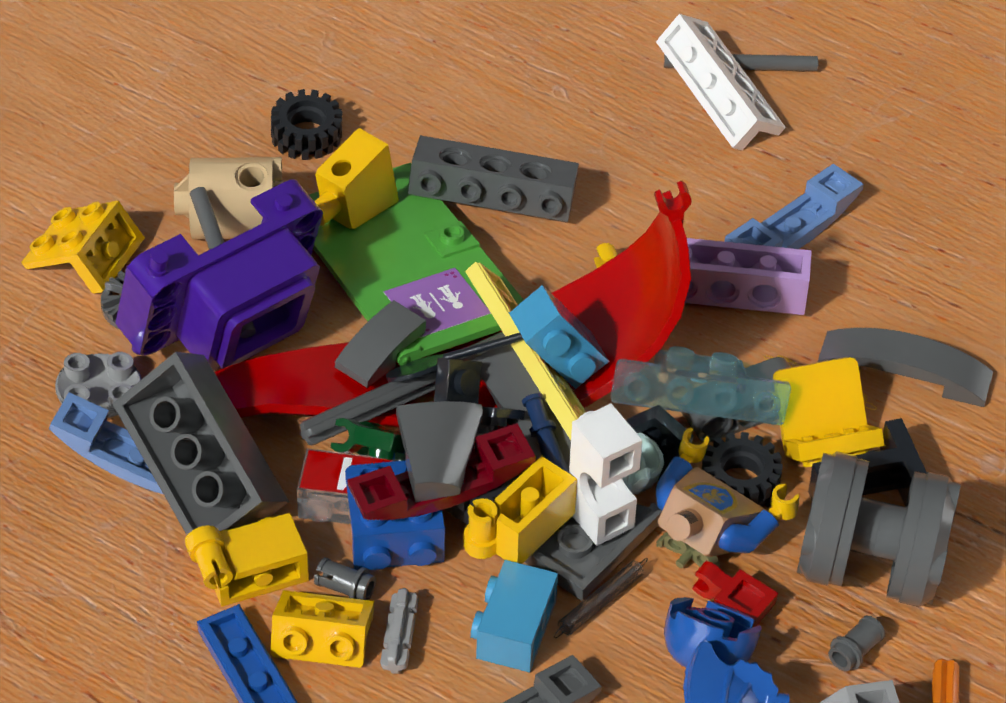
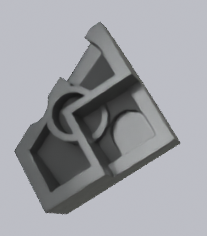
[396,401,483,502]

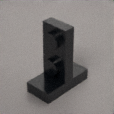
[808,418,927,506]

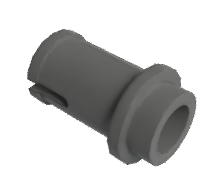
[314,557,376,600]
[828,615,885,671]

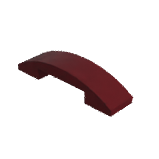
[347,423,536,520]

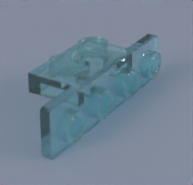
[610,346,791,425]

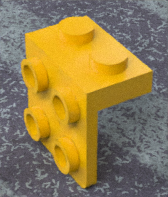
[773,357,885,467]

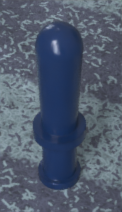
[522,393,569,473]

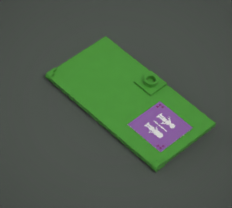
[309,162,524,366]

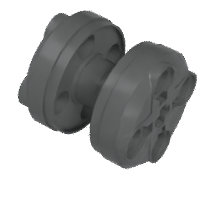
[797,451,961,607]

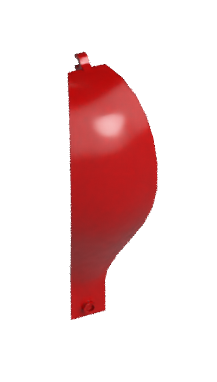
[214,181,692,429]

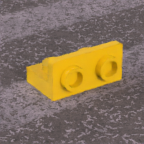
[271,590,374,668]

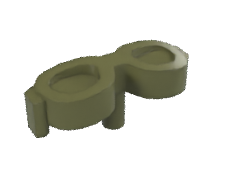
[656,532,720,568]

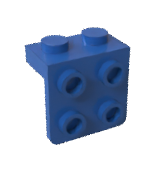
[345,460,445,570]

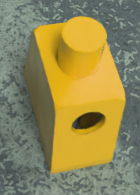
[315,128,399,229]

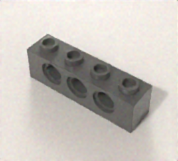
[408,135,579,222]

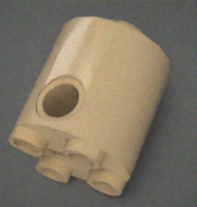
[174,157,284,239]

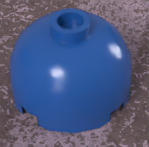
[664,597,762,673]

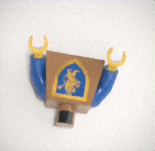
[656,428,800,557]

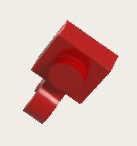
[692,561,778,628]

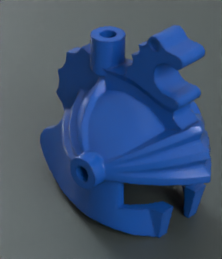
[683,640,790,703]

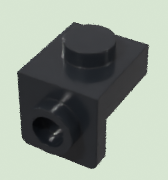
[626,405,693,480]

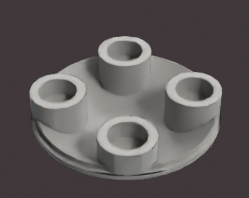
[55,352,142,418]

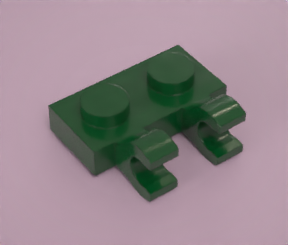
[330,418,406,461]

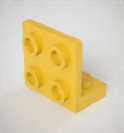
[21,200,145,294]

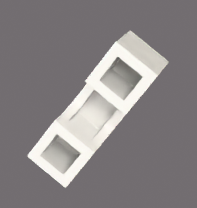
[569,404,642,546]

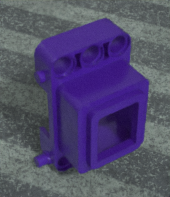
[115,179,323,371]

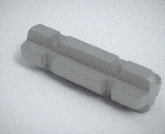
[380,588,419,674]

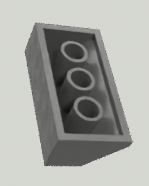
[112,352,290,535]

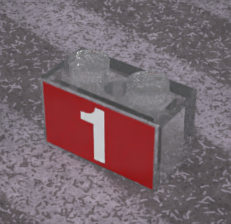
[297,448,395,524]

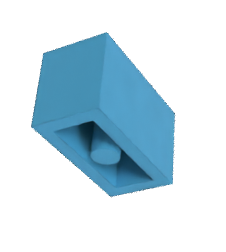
[509,285,609,389]
[470,560,558,673]

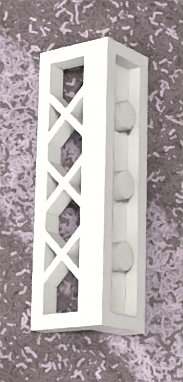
[656,14,786,150]

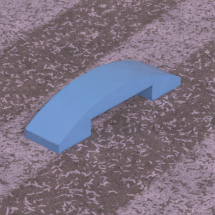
[724,164,864,249]
[49,392,164,495]

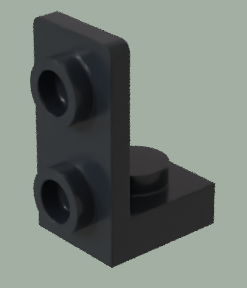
[434,358,525,427]

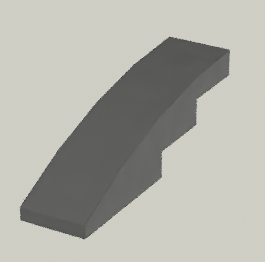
[471,344,571,469]

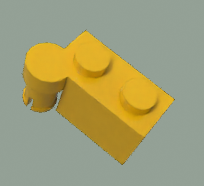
[464,456,577,564]
[185,513,309,607]

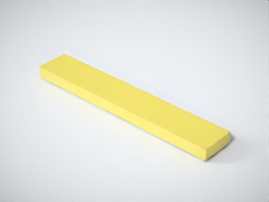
[465,262,586,440]

